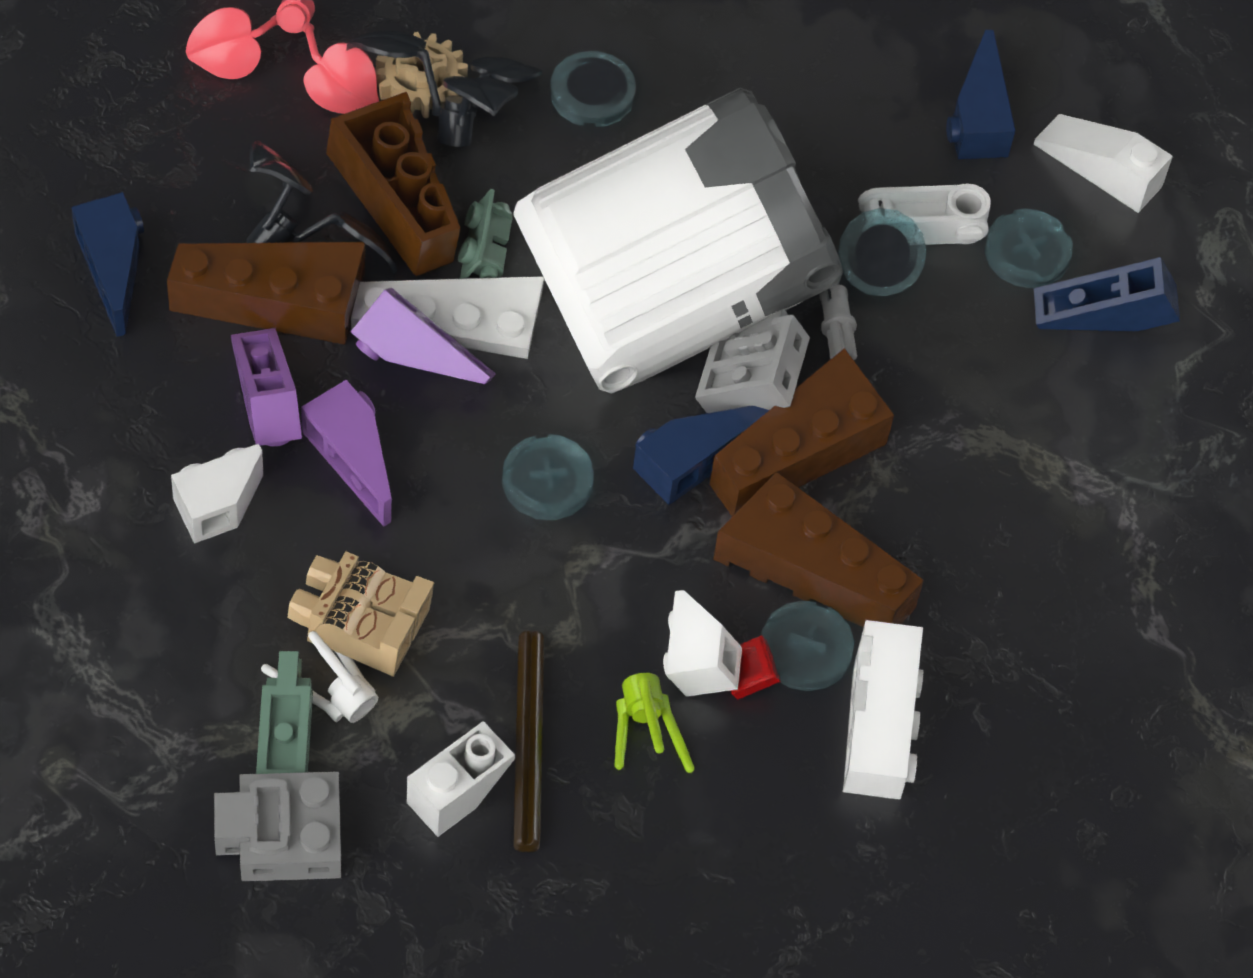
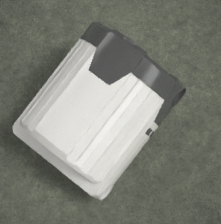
[513,88,843,394]

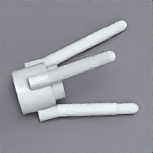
[261,631,379,723]

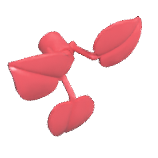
[186,0,380,114]

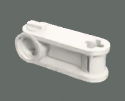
[858,183,991,245]

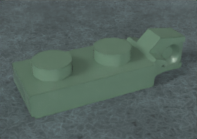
[256,651,313,774]

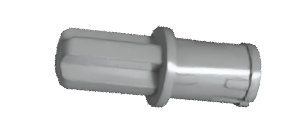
[819,284,857,360]

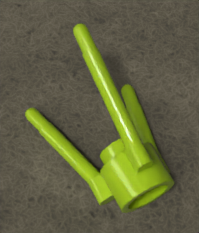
[614,673,694,773]

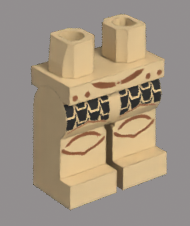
[287,551,434,677]

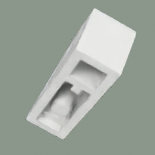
[1034,114,1173,213]

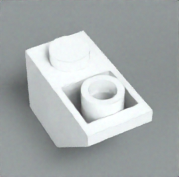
[171,444,263,543]
[663,590,742,697]
[407,721,515,837]

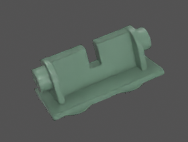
[458,189,513,279]

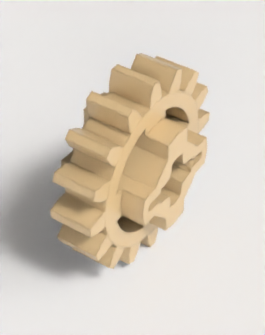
[376,32,468,118]

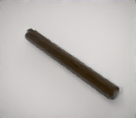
[513,631,544,852]

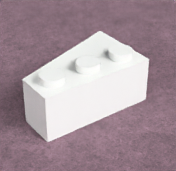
[843,620,923,799]

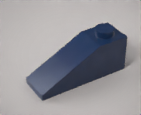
[946,30,1015,160]
[71,192,144,337]
[1034,257,1180,331]
[633,406,769,505]

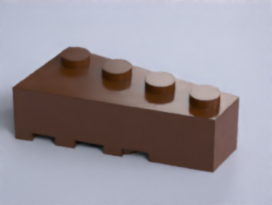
[326,92,460,276]
[167,242,365,345]
[710,348,894,517]
[713,472,924,627]

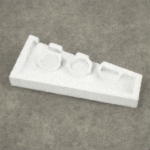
[351,277,544,359]

